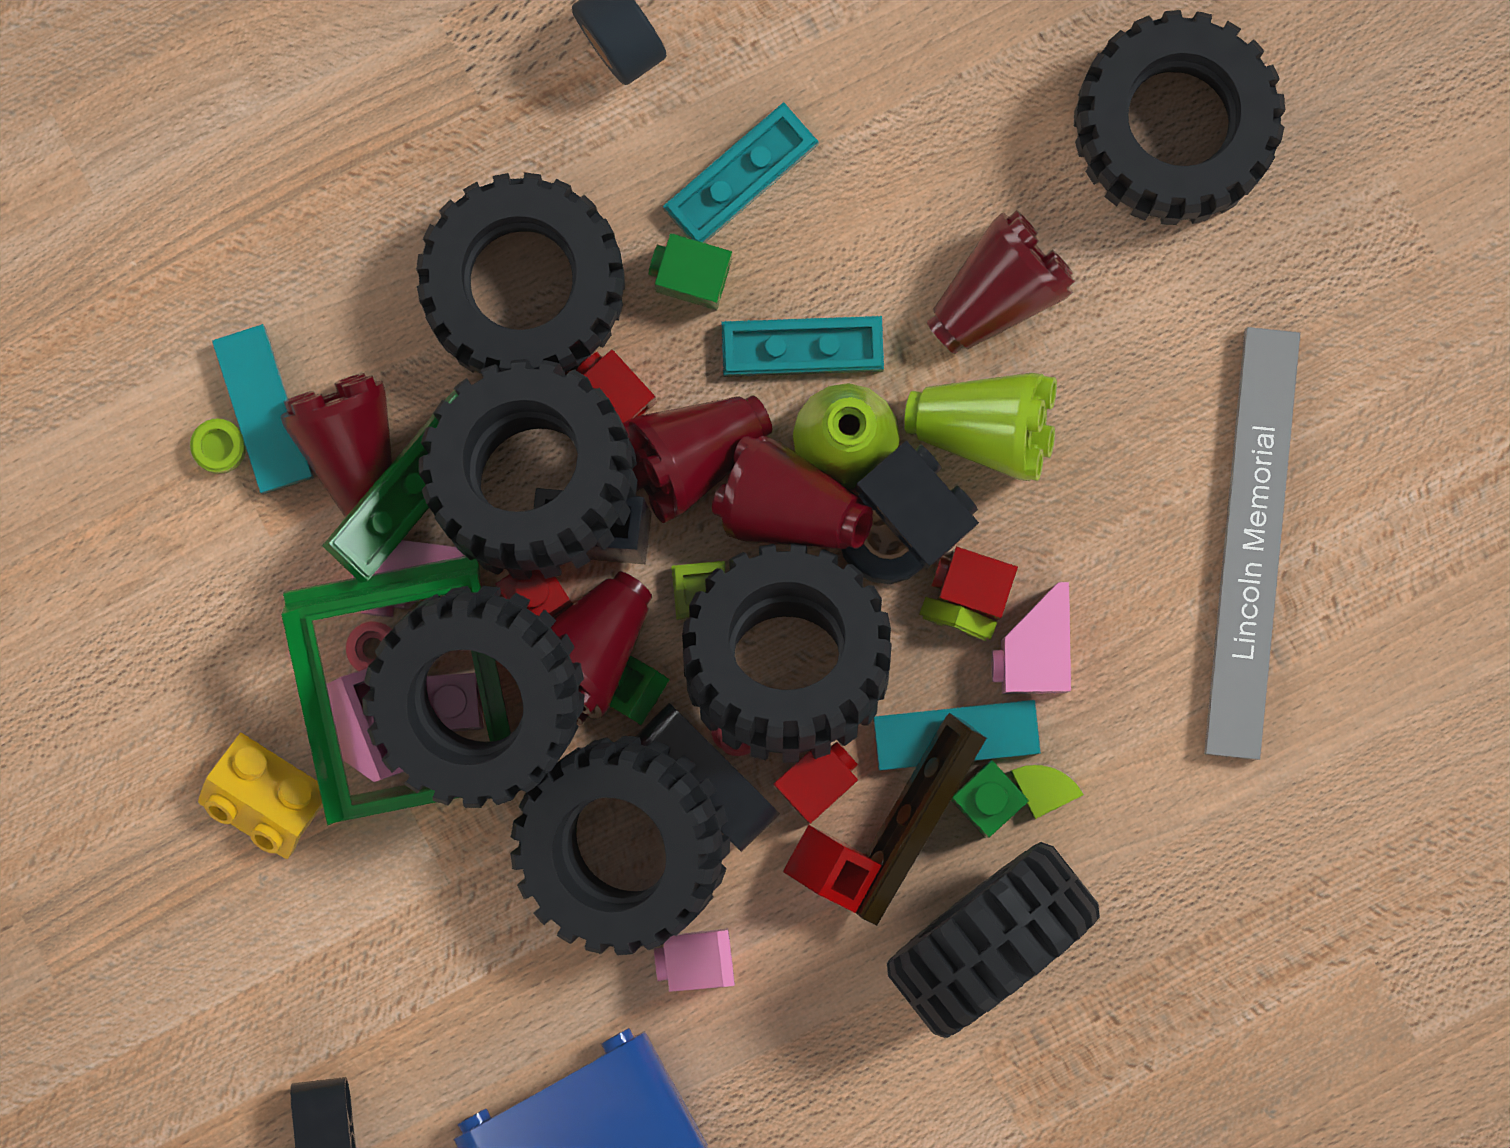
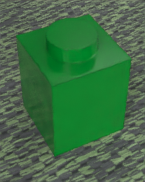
[648,233,732,310]
[951,760,1029,838]

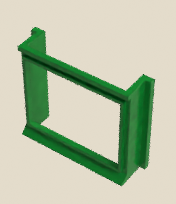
[281,556,511,826]

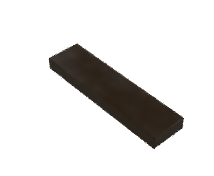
[856,713,987,926]

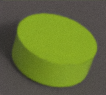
[190,418,246,474]

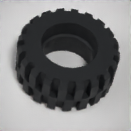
[1073,10,1286,225]
[416,172,625,374]
[419,359,638,580]
[682,543,892,763]
[362,586,585,808]
[510,736,730,955]
[886,842,1100,1038]

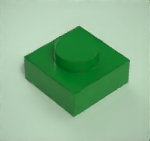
[609,655,670,725]

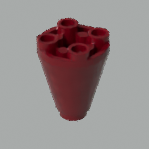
[926,210,1075,354]
[281,373,392,517]
[623,395,773,523]
[712,435,873,549]
[551,571,652,725]

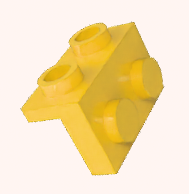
[198,732,323,859]

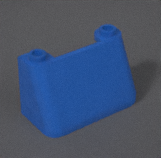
[453,1028,708,1148]

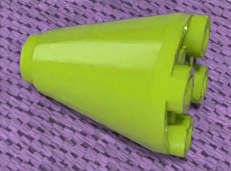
[904,373,1057,481]
[792,383,900,491]

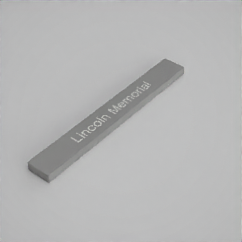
[1204,327,1301,760]

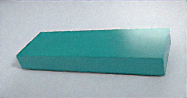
[663,102,819,243]
[721,316,884,377]
[212,324,314,494]
[873,700,1041,771]

